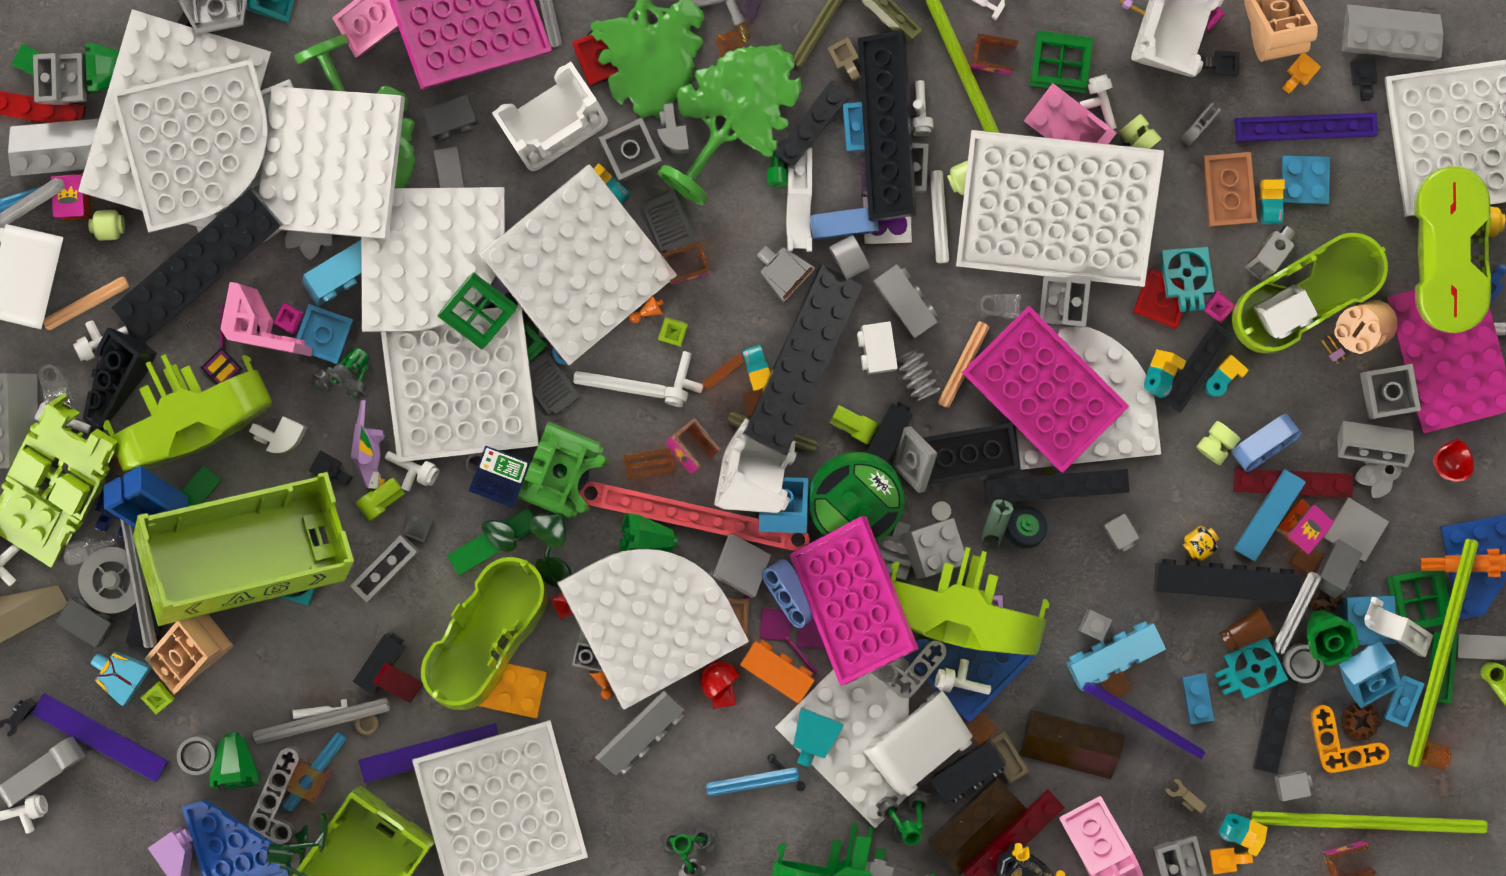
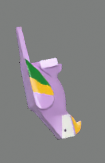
[351,400,385,489]

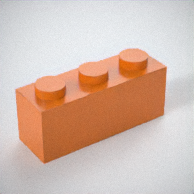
[740,639,815,704]

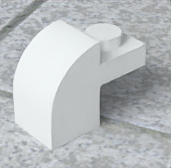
[249,417,308,453]

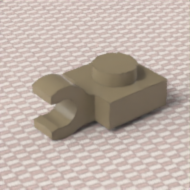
[827,37,860,82]
[1165,778,1207,813]

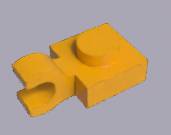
[1282,53,1321,94]
[1209,846,1253,874]

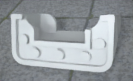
[1131,0,1223,77]
[492,62,608,171]
[0,224,63,329]
[715,418,797,513]
[863,690,973,796]

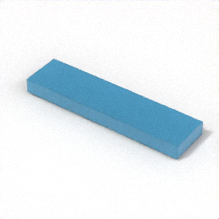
[1234,469,1306,561]

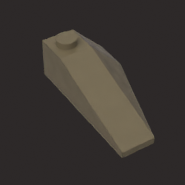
[0,585,68,646]

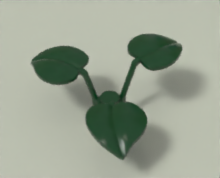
[481,513,572,588]
[266,812,329,876]

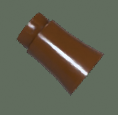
[1220,607,1275,653]

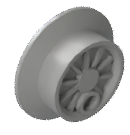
[78,547,136,613]

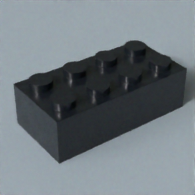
[923,422,1020,485]

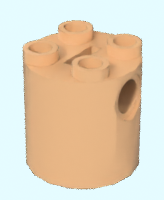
[1334,299,1397,354]

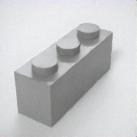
[873,264,938,339]
[1337,421,1414,467]
[350,535,420,603]

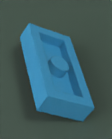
[843,102,865,152]
[1181,673,1214,724]
[1383,674,1424,727]

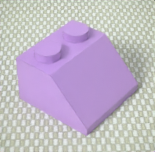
[148,826,194,876]

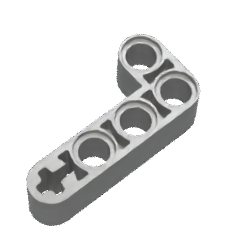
[0,736,86,808]
[249,746,302,844]

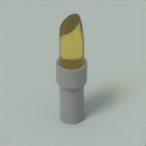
[726,0,750,43]

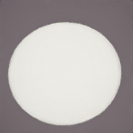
[932,501,951,521]

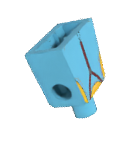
[90,652,152,706]

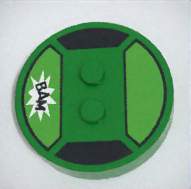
[808,452,904,541]

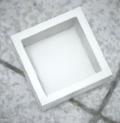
[1252,284,1318,339]
[857,321,898,375]

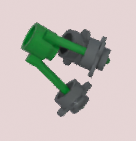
[312,347,370,399]
[876,789,932,846]
[660,827,717,876]

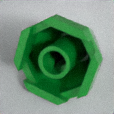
[85,43,119,94]
[619,513,677,553]
[1307,609,1359,666]
[210,732,261,789]

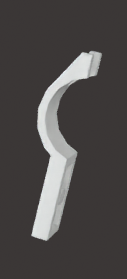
[786,148,812,252]
[1364,597,1433,657]

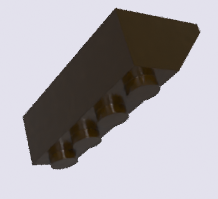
[1019,709,1126,779]
[927,776,1027,875]

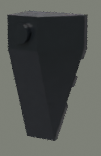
[83,328,157,431]

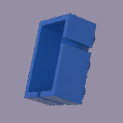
[104,466,189,528]

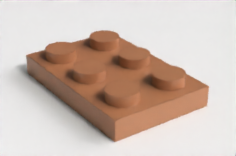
[1203,152,1257,227]

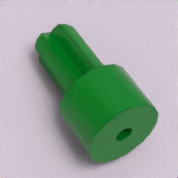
[767,147,788,187]

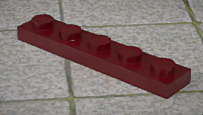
[1233,468,1353,498]
[962,789,1065,876]

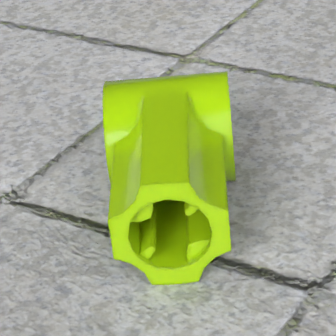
[829,405,880,445]
[355,477,406,522]
[1481,662,1506,706]

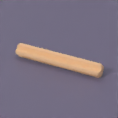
[43,277,130,330]
[938,321,989,408]

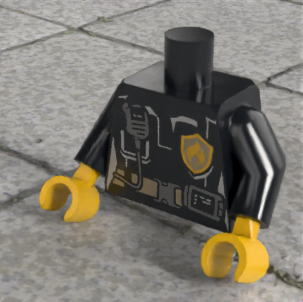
[995,841,1065,876]

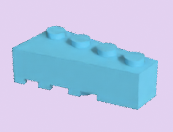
[301,240,362,307]
[1066,621,1166,691]

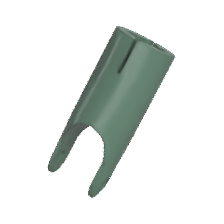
[981,499,1013,547]

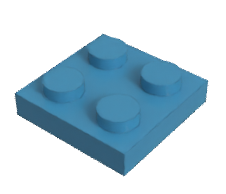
[1281,156,1330,205]
[296,304,354,364]

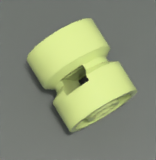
[1117,114,1162,149]
[1196,421,1241,465]

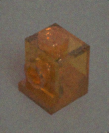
[1421,741,1452,770]

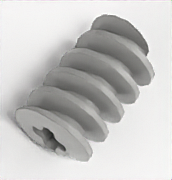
[896,349,940,402]

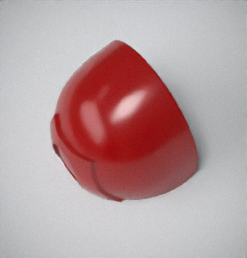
[1434,439,1474,482]
[700,660,740,699]

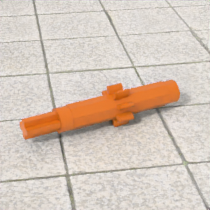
[1420,549,1506,577]

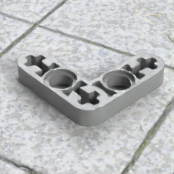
[871,640,947,698]

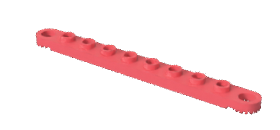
[579,481,810,551]

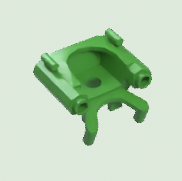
[517,422,610,519]

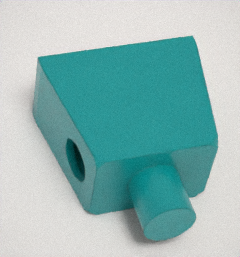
[793,707,844,768]

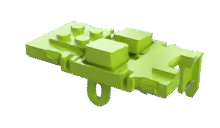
[0,393,118,568]

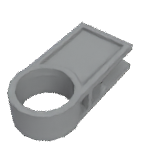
[1180,102,1221,147]

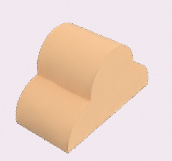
[1244,0,1318,62]
[144,614,234,695]

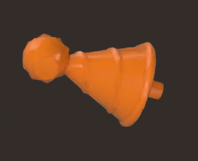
[629,296,664,323]
[589,670,613,700]

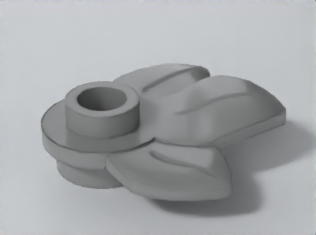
[285,231,332,260]
[1354,461,1402,498]

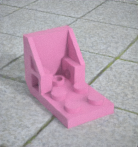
[332,0,400,58]
[1024,83,1117,144]
[221,282,313,357]
[1059,796,1143,876]

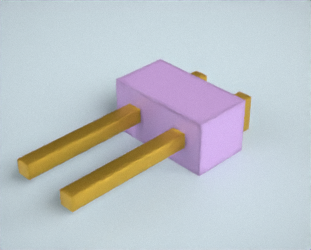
[1119,0,1146,15]
[1322,336,1345,364]

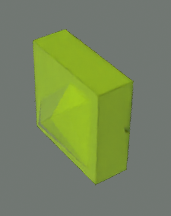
[658,317,688,347]
[140,681,175,714]

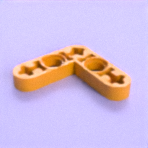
[1311,704,1389,773]

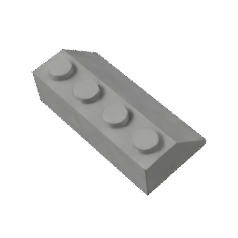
[1341,4,1444,62]
[8,118,100,176]
[0,373,39,469]
[595,688,685,775]

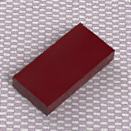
[373,662,423,703]

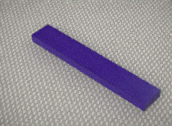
[1234,113,1378,142]
[1082,682,1206,760]
[32,693,168,782]
[358,723,499,783]

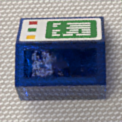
[468,445,530,508]

